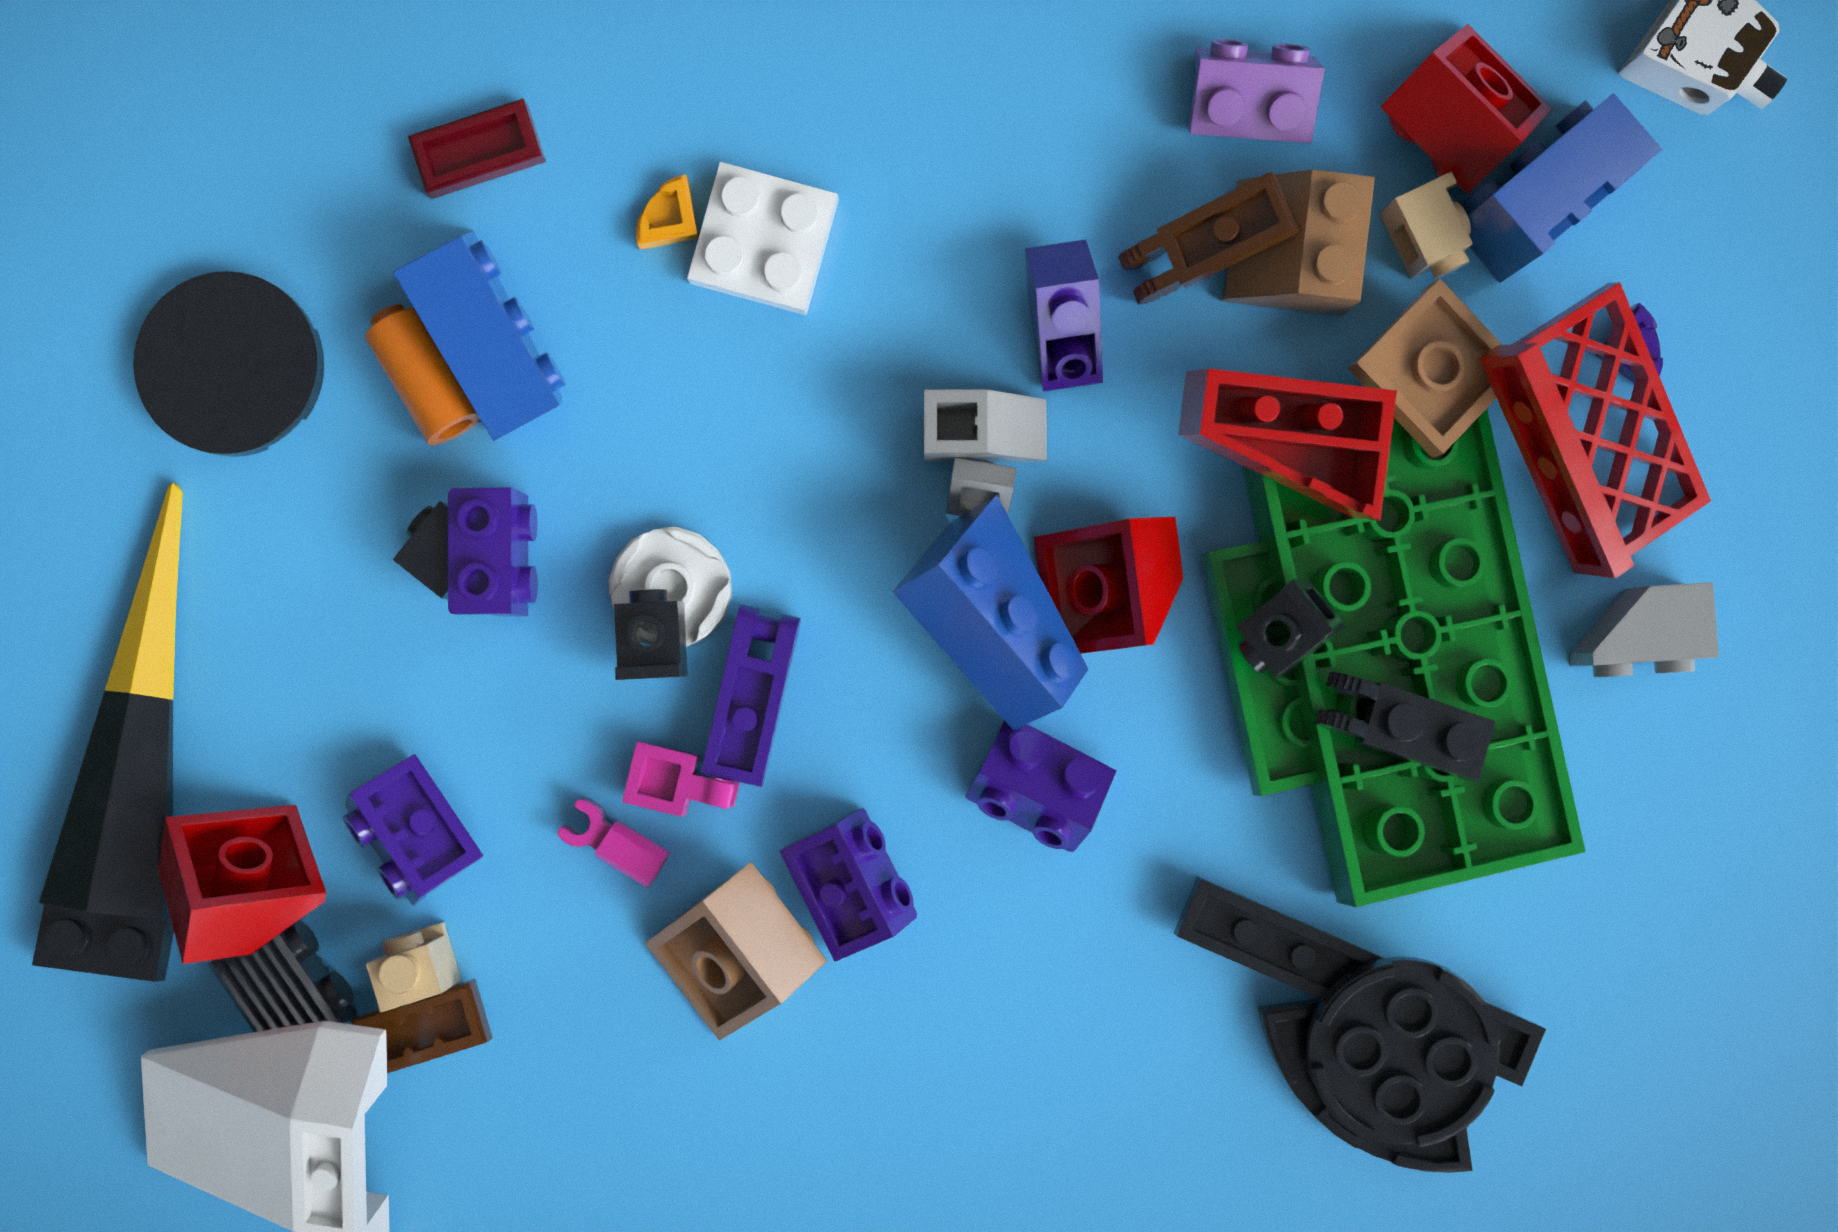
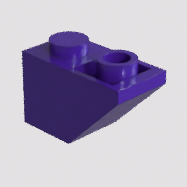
[1025,239,1103,392]

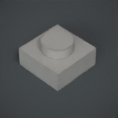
[946,458,1016,516]

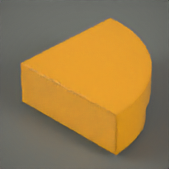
[636,174,699,250]

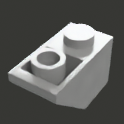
[924,389,1047,462]
[1569,582,1719,677]

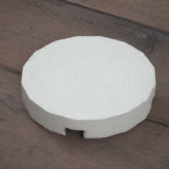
[608,527,732,647]

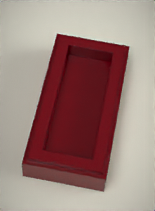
[408,98,547,199]

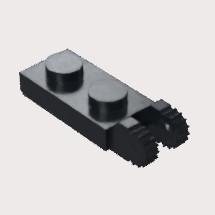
[1315,671,1496,781]

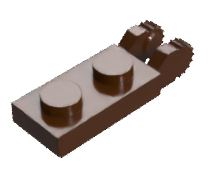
[1118,172,1300,305]

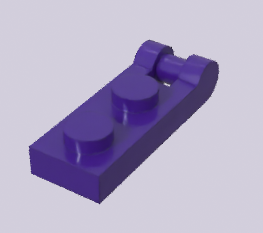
[701,605,801,787]

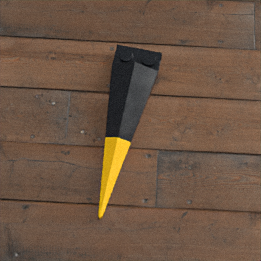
[32,482,183,982]

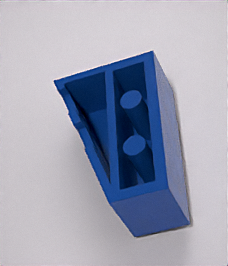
[393,231,566,441]
[892,494,1088,730]

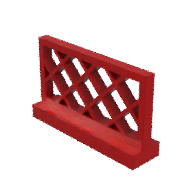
[1479,282,1711,578]

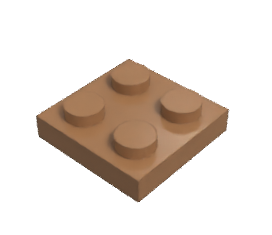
[1347,278,1502,458]

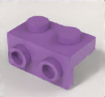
[1188,39,1325,143]

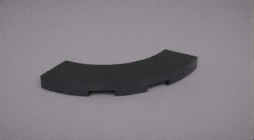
[1258,998,1473,1173]

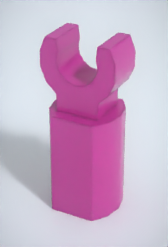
[557,798,670,888]

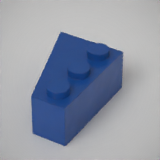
[1463,93,1662,283]

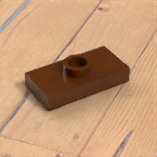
[350,979,493,1074]

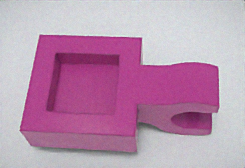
[622,741,740,817]

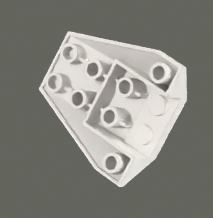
[141,1021,389,1232]

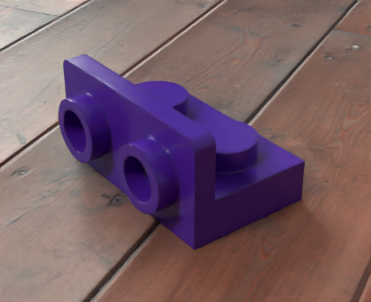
[342,754,484,905]
[779,808,917,962]

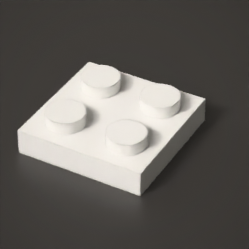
[687,162,839,316]

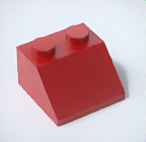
[1380,24,1553,194]
[158,804,327,964]

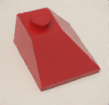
[1034,516,1184,654]

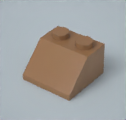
[1222,169,1375,316]
[645,862,827,1041]

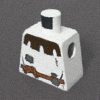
[1618,0,1788,115]

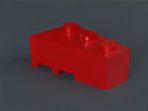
[1178,368,1397,521]

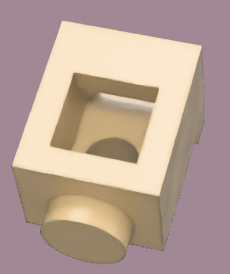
[1379,172,1473,279]
[366,922,462,1013]

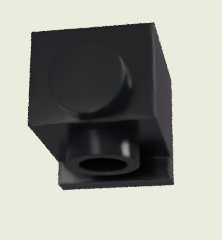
[1236,577,1346,677]
[614,589,688,680]

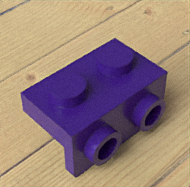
[448,488,538,617]
[965,720,1117,852]

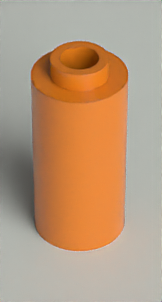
[365,304,481,446]

